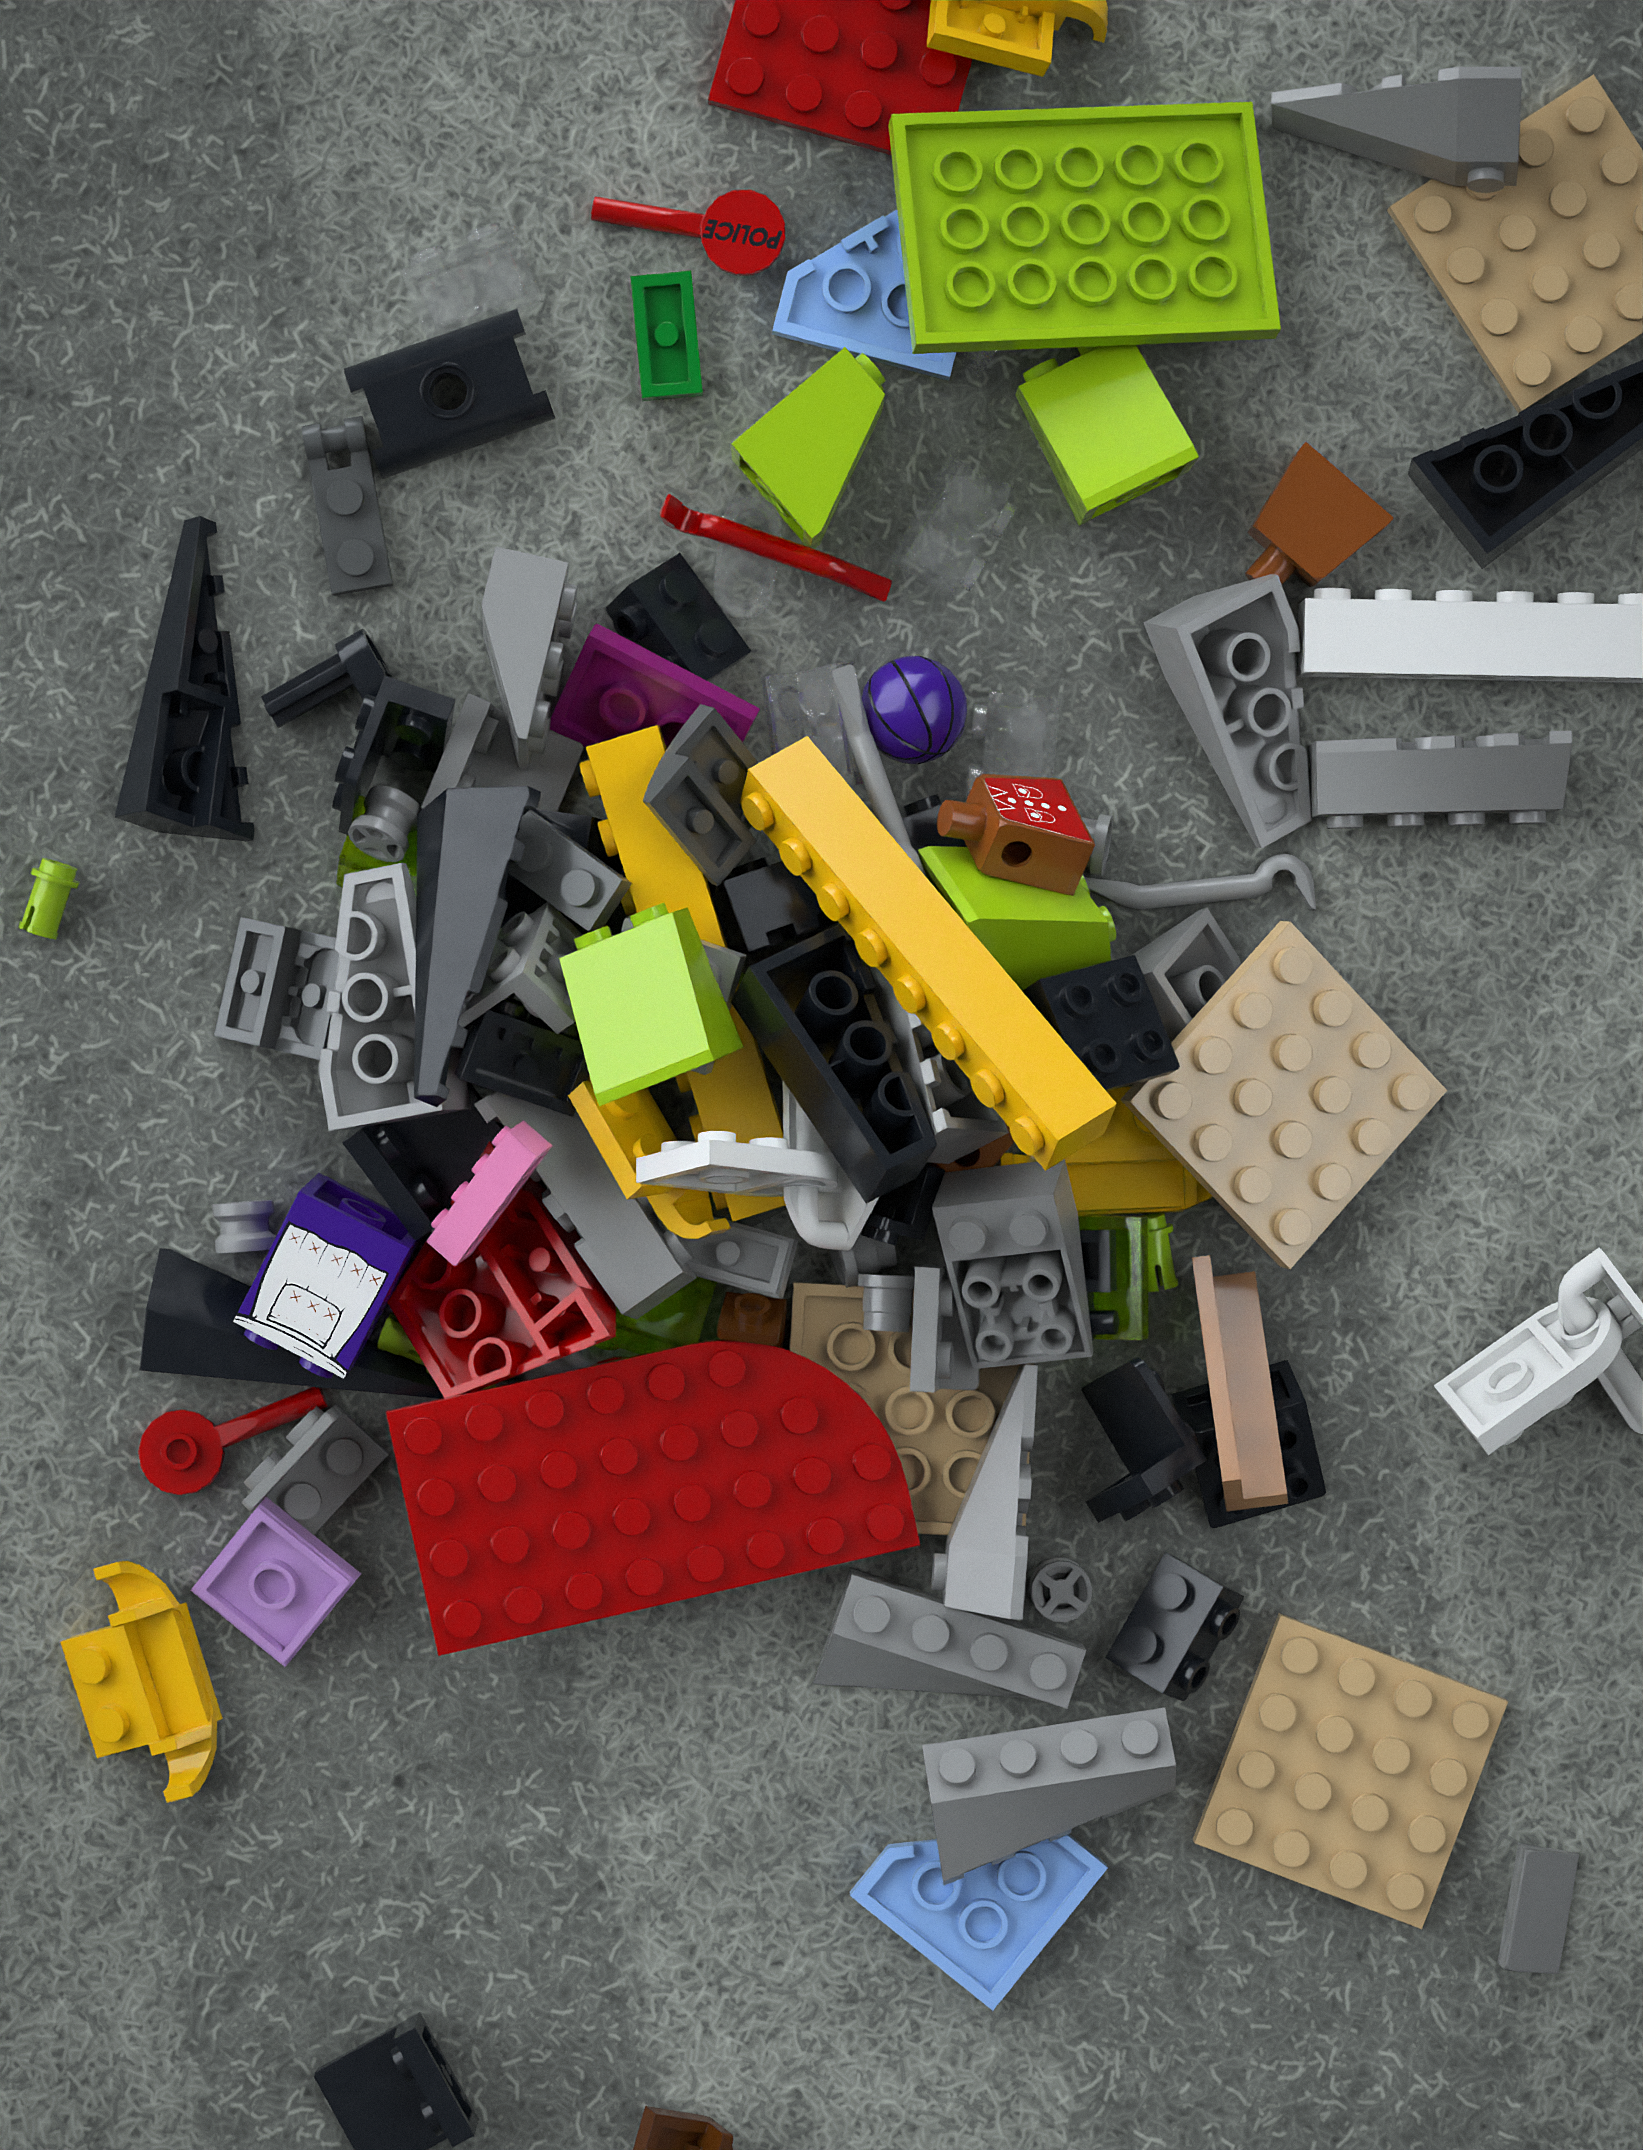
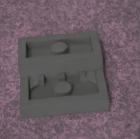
[643,704,758,886]
[214,917,339,1060]

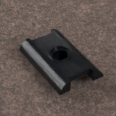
[344,308,556,479]

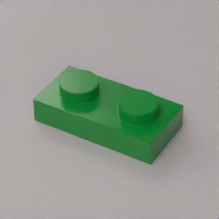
[630,270,703,402]

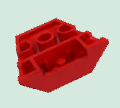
[387,1141,616,1398]

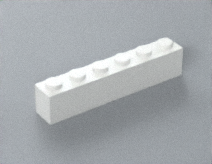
[1297,588,1643,683]

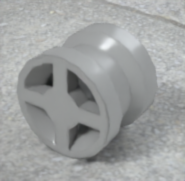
[348,786,423,862]
[212,1199,276,1253]
[1029,1557,1092,1622]

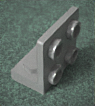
[421,693,584,812]
[458,902,583,1034]
[241,1403,390,1535]

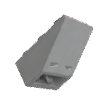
[481,546,578,771]
[932,1159,1093,1369]

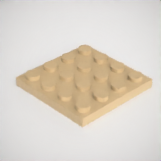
[1387,74,1643,413]
[1120,921,1447,1269]
[790,1282,1030,1535]
[1193,1613,1508,1929]

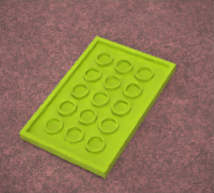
[888,102,1281,354]

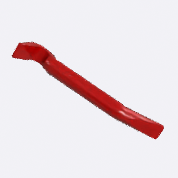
[660,494,892,602]

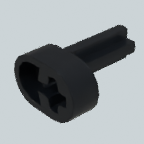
[261,628,393,728]

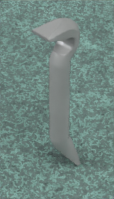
[831,664,926,876]
[1084,854,1316,910]

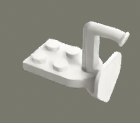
[636,1081,879,1251]
[1434,1248,1643,1455]

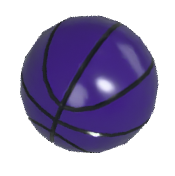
[862,656,967,764]

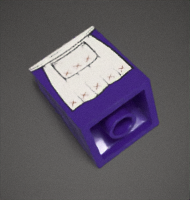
[233,1173,423,1379]

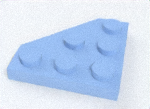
[772,210,956,381]
[850,1834,1108,2011]

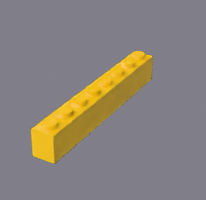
[579,725,786,1222]
[740,736,1117,1171]

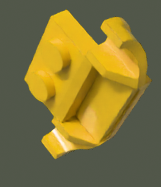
[927,0,1108,77]
[568,1075,731,1239]
[1000,1087,1213,1216]
[60,1561,223,1803]

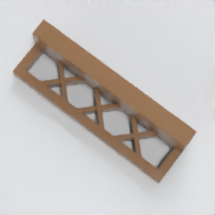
[1192,1255,1288,1512]

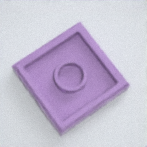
[190,1497,361,1667]

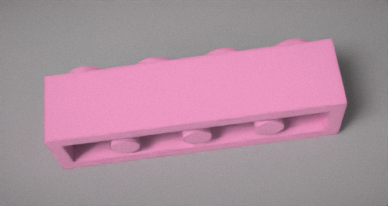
[426,1120,553,1266]

